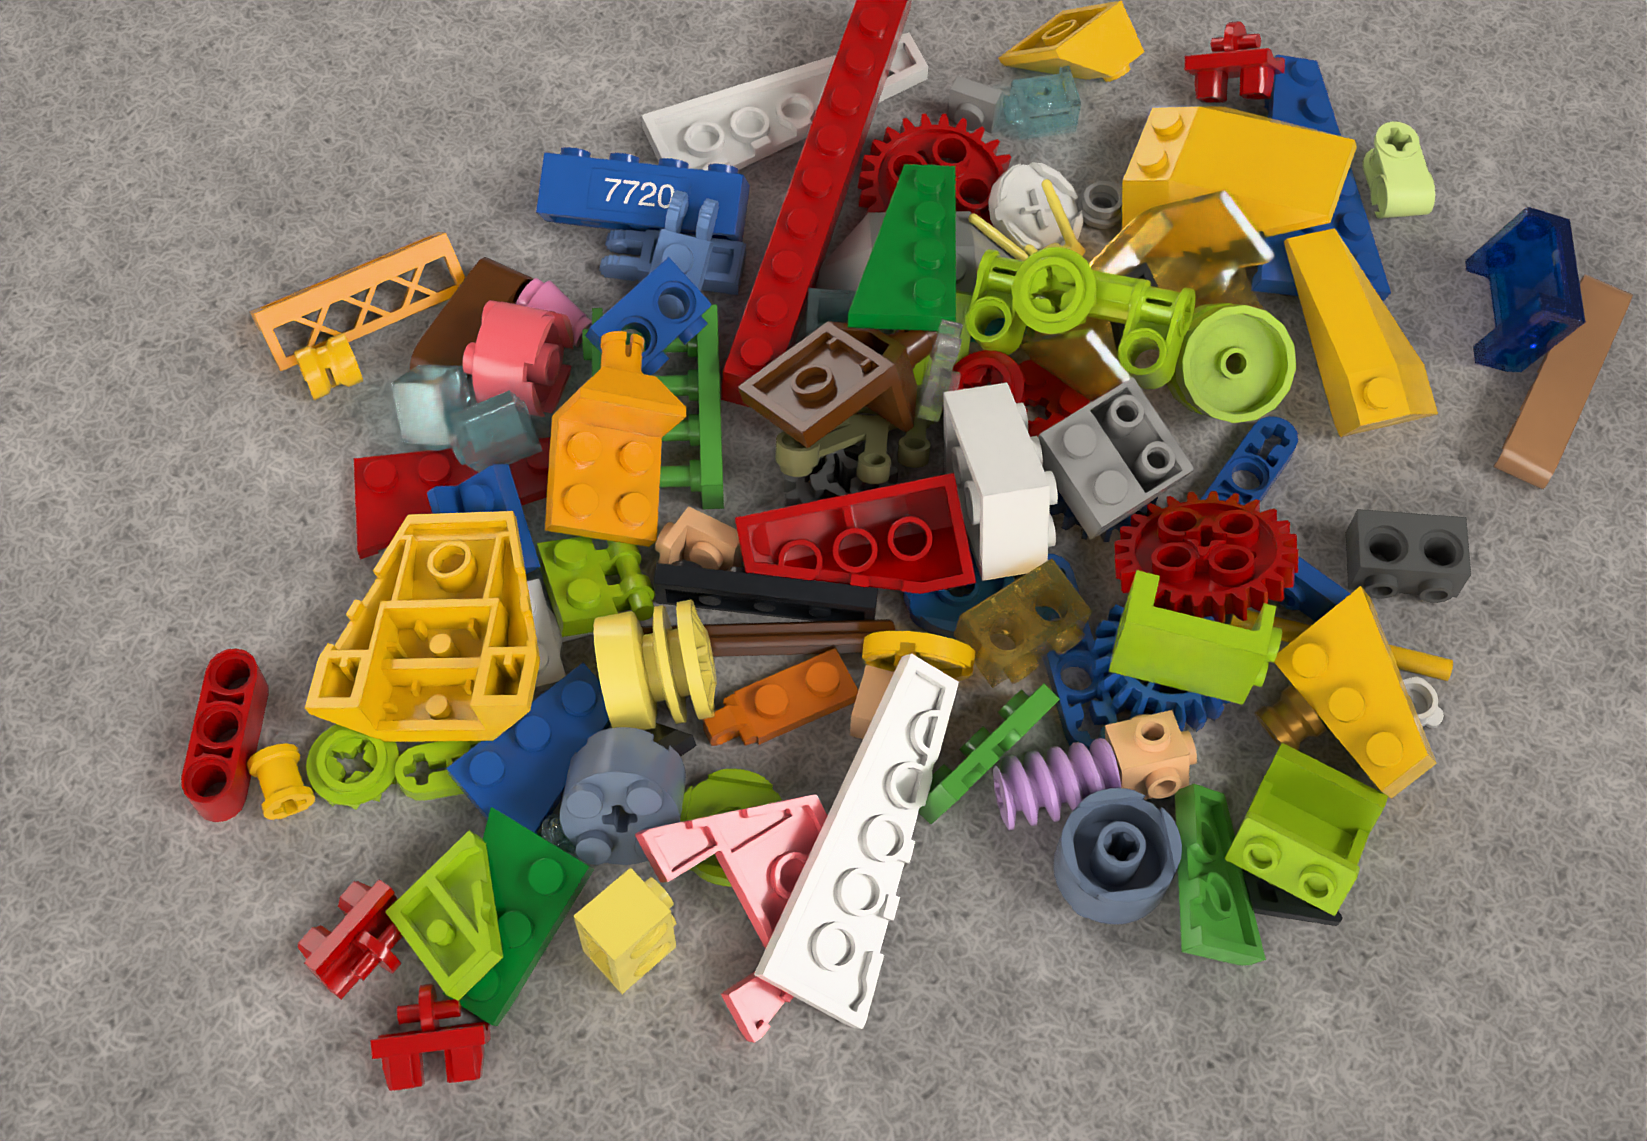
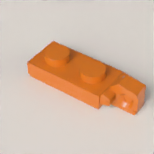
[702,648,859,746]

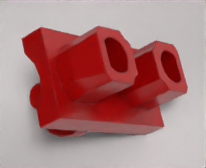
[1184,21,1285,103]
[298,879,403,1000]
[370,984,491,1091]

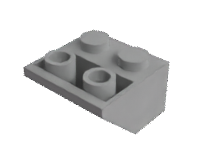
[1038,377,1195,540]

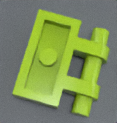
[536,536,655,637]

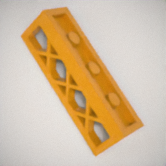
[250,232,466,371]

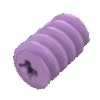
[993,738,1121,830]

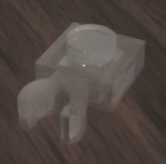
[917,319,963,422]

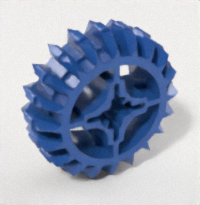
[1089,604,1231,732]

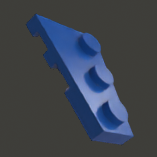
[447,662,611,833]

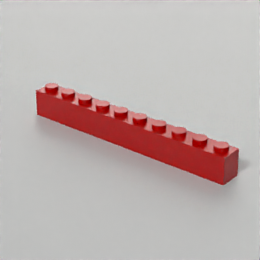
[721,0,912,407]

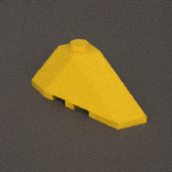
[1283,228,1438,437]

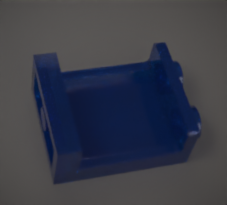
[1465,207,1586,372]

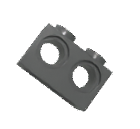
[1345,509,1471,603]

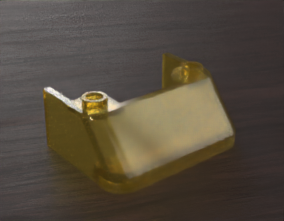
[1020,190,1275,402]

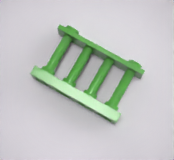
[582,304,724,509]

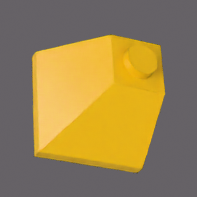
[998,0,1144,82]

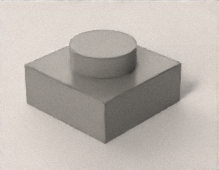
[947,75,1002,134]

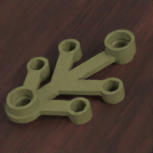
[775,385,943,484]

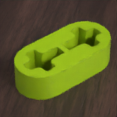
[394,741,481,800]

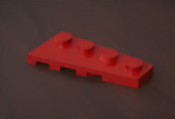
[353,437,551,560]

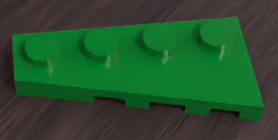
[848,164,956,332]

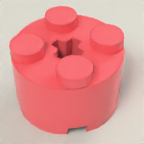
[463,300,574,417]

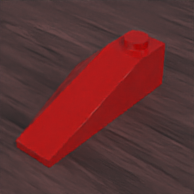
[735,473,976,594]

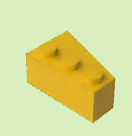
[1274,586,1437,799]

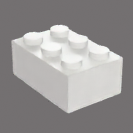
[944,383,1058,581]

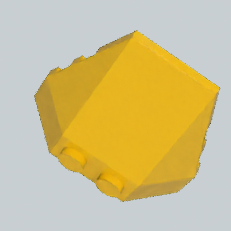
[1122,107,1357,259]
[305,511,540,742]

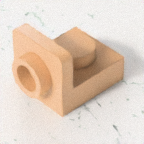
[655,506,743,571]

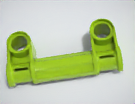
[965,249,1195,389]

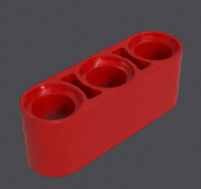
[181,648,269,822]

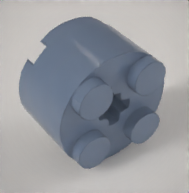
[560,727,686,865]
[1053,788,1182,925]

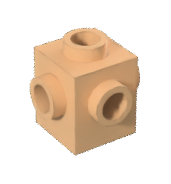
[1105,710,1197,799]

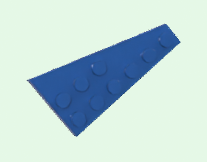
[1251,54,1391,301]

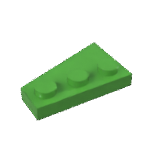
[918,683,1060,824]
[1175,784,1266,966]

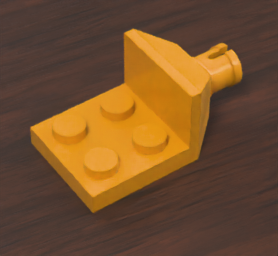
[544,331,686,547]

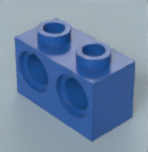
[585,257,712,376]

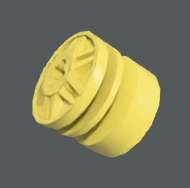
[593,600,717,730]

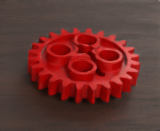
[857,113,1012,227]
[1114,491,1299,623]

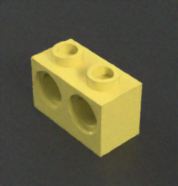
[574,867,677,994]

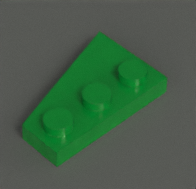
[443,807,595,1026]

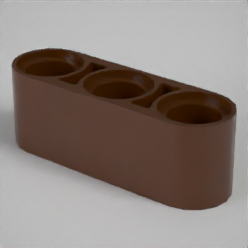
[410,257,533,395]

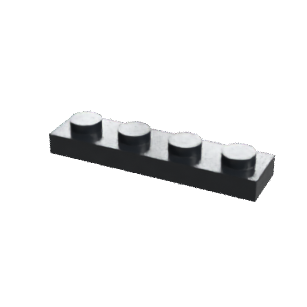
[653,560,878,621]

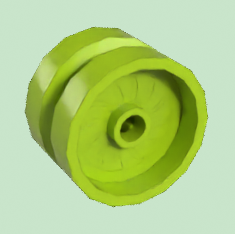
[1166,302,1296,423]

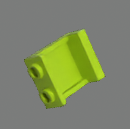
[1108,570,1282,705]
[1225,743,1389,916]

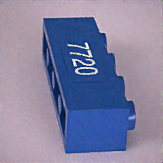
[536,147,750,242]

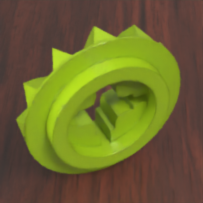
[1012,247,1098,334]
[306,724,400,810]

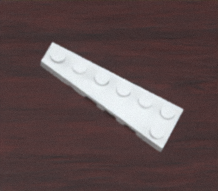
[641,32,928,170]
[754,654,959,1029]

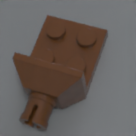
[738,321,941,448]

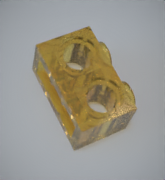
[954,558,1092,688]

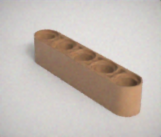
[1493,274,1633,489]

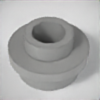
[1077,181,1122,229]

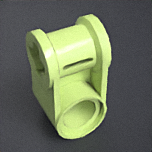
[1362,121,1435,219]

